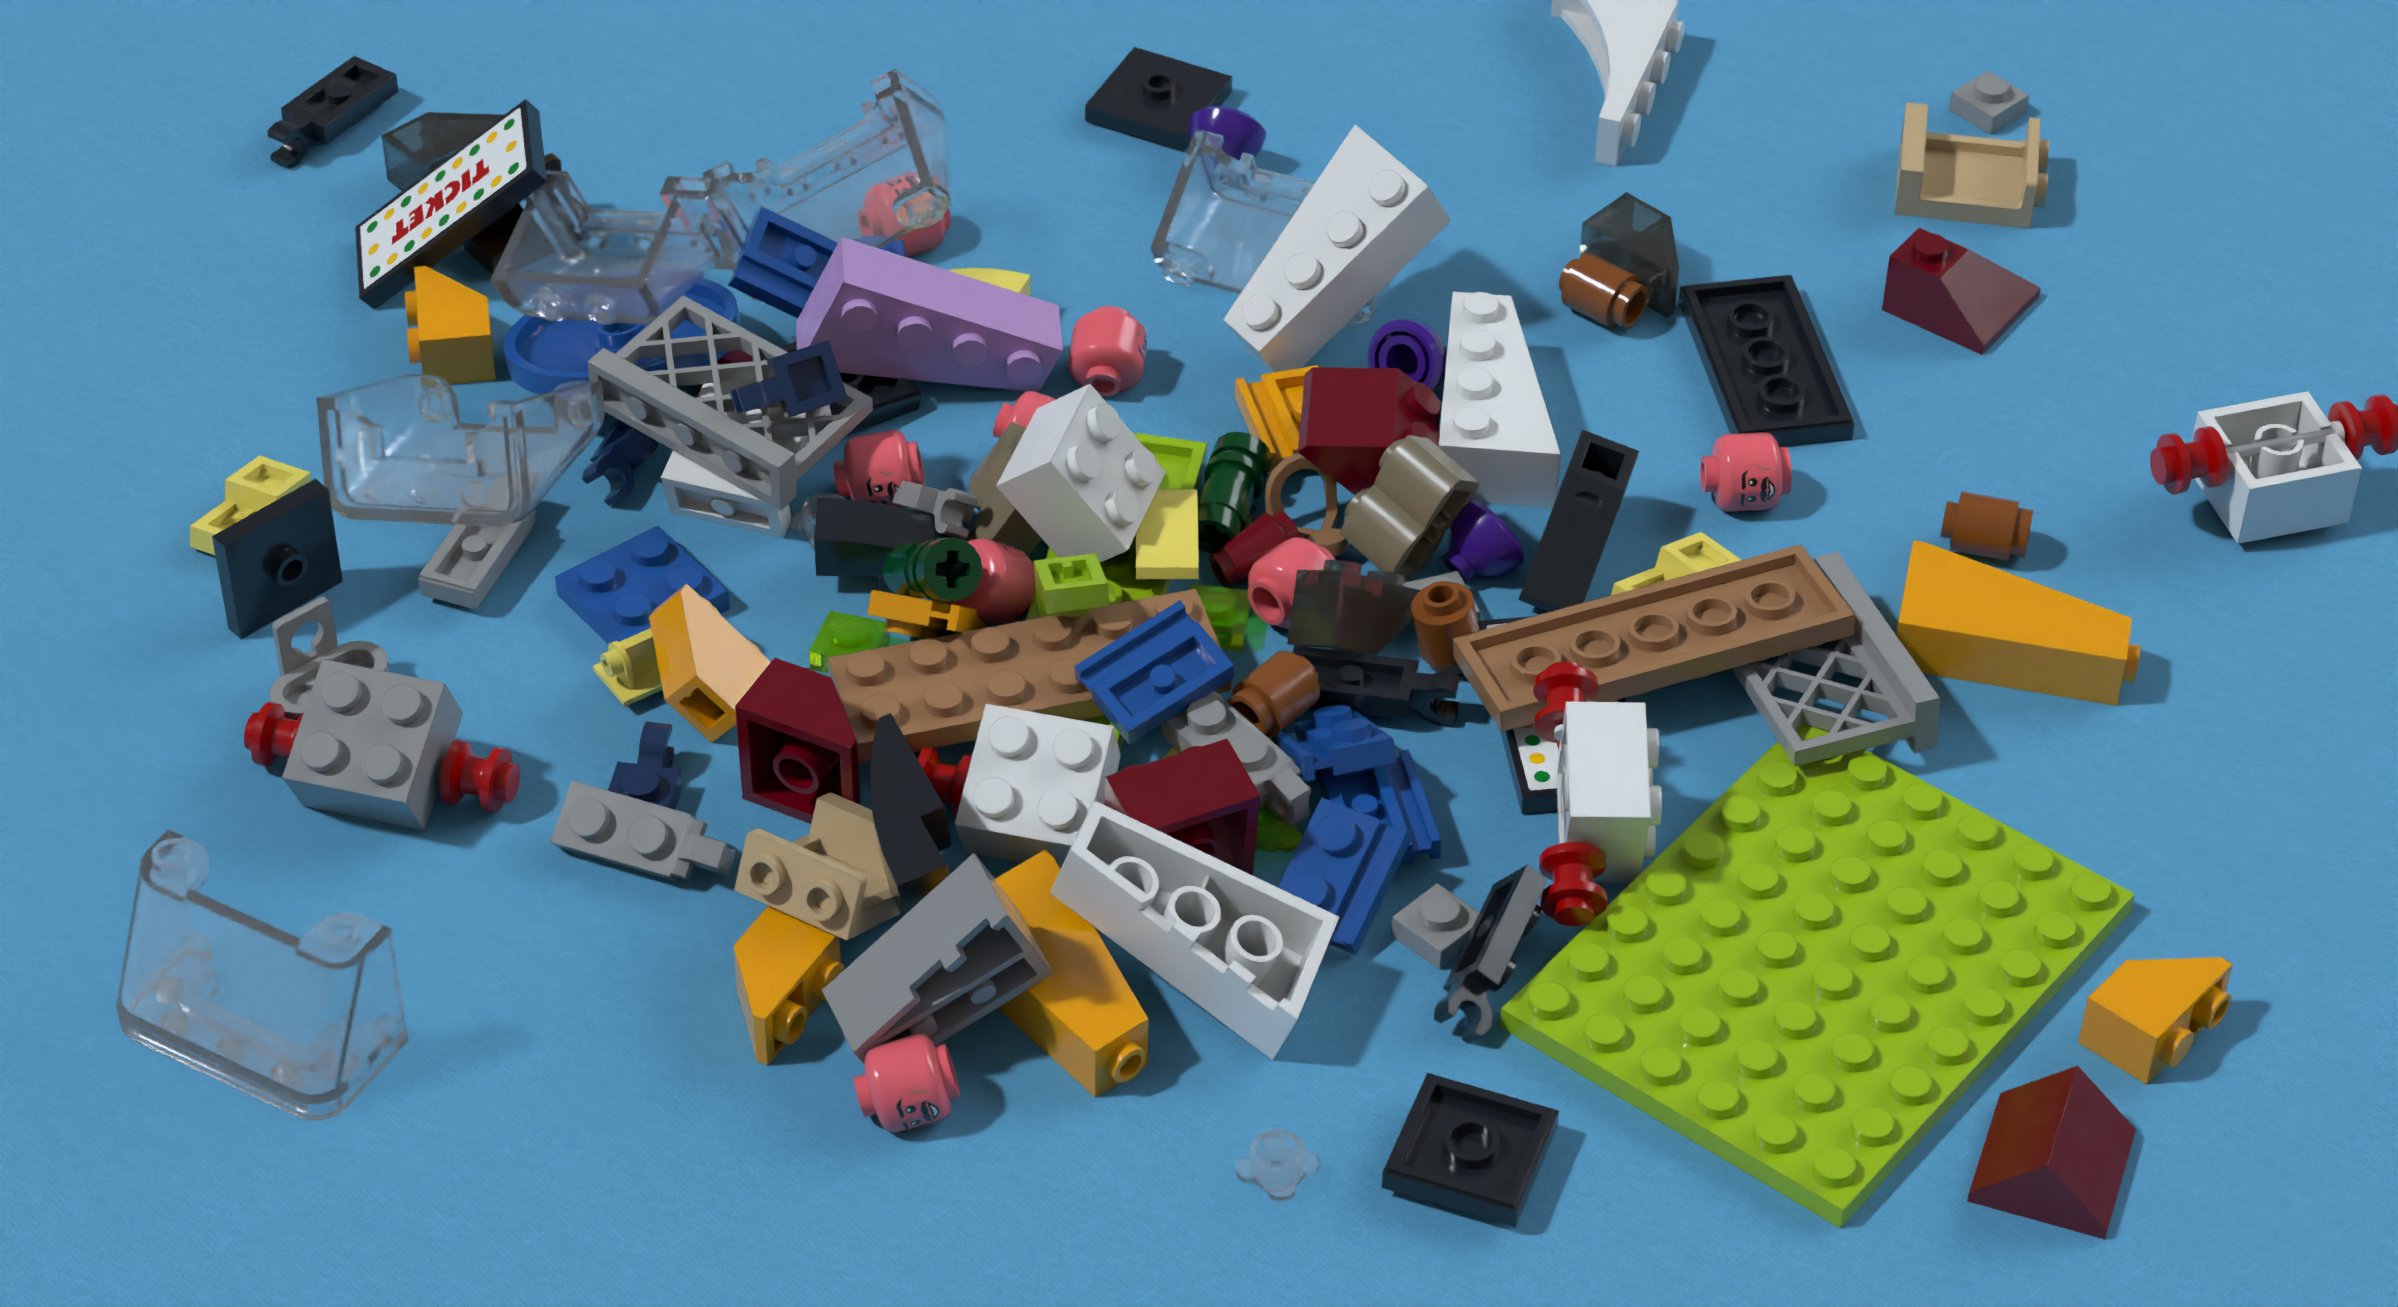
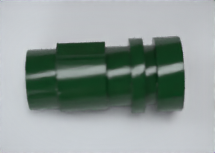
[1198,432,1272,554]
[883,537,983,602]

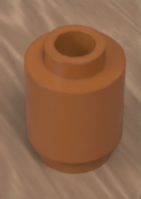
[1559,253,1649,329]
[1940,491,2034,561]
[1411,581,1480,675]
[1227,651,1320,737]

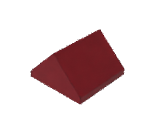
[1967,1065,2136,1240]

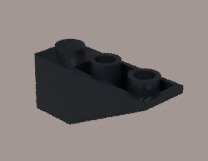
[1518,429,1639,612]

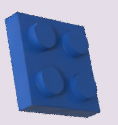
[555,526,730,644]

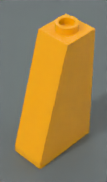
[1896,540,2141,706]
[995,850,1148,1097]

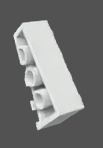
[1223,124,1451,373]
[1439,292,1561,509]
[1050,800,1339,1061]

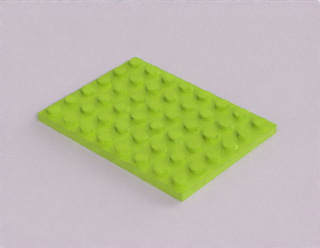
[1499,724,2135,1228]

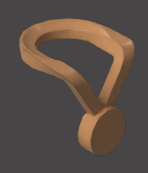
[1265,454,1349,557]

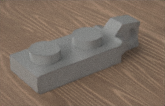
[418,472,538,609]
[1161,691,1311,827]
[550,780,737,882]

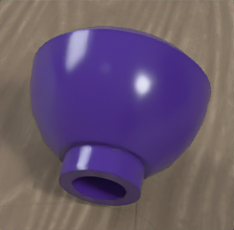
[1189,106,1267,180]
[1368,319,1447,391]
[1441,500,1524,583]

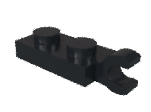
[267,56,398,168]
[1292,645,1460,726]
[1434,865,1548,1043]

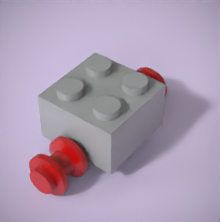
[244,659,520,831]

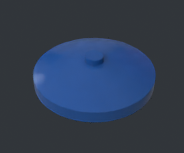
[503,275,742,399]

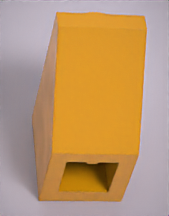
[405,266,496,387]
[649,583,771,743]
[733,906,845,1066]
[2078,957,2233,1084]

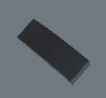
[814,498,976,594]
[870,713,952,917]

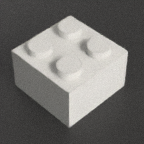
[996,384,1166,562]

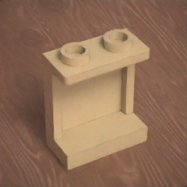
[1894,102,2050,229]
[734,792,900,941]

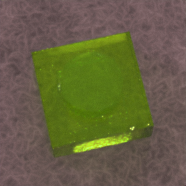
[1190,584,1252,651]
[809,610,890,673]

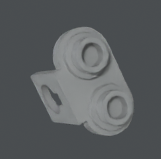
[270,597,389,720]

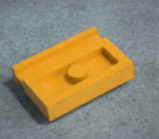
[1235,365,1318,472]
[867,590,987,639]

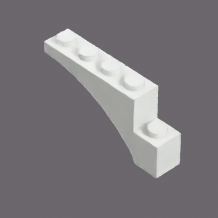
[1551,0,1685,166]

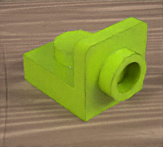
[1034,553,1109,618]

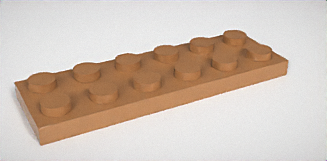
[1453,544,1855,732]
[827,589,1231,763]

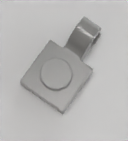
[892,480,978,540]

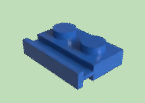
[728,206,838,318]
[1074,600,1235,745]
[1271,705,1396,782]
[1317,749,1441,864]
[1278,797,1411,955]

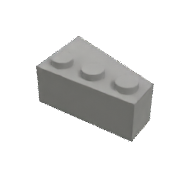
[822,853,1054,1064]

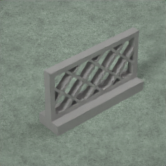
[588,295,873,511]
[1731,552,1940,766]

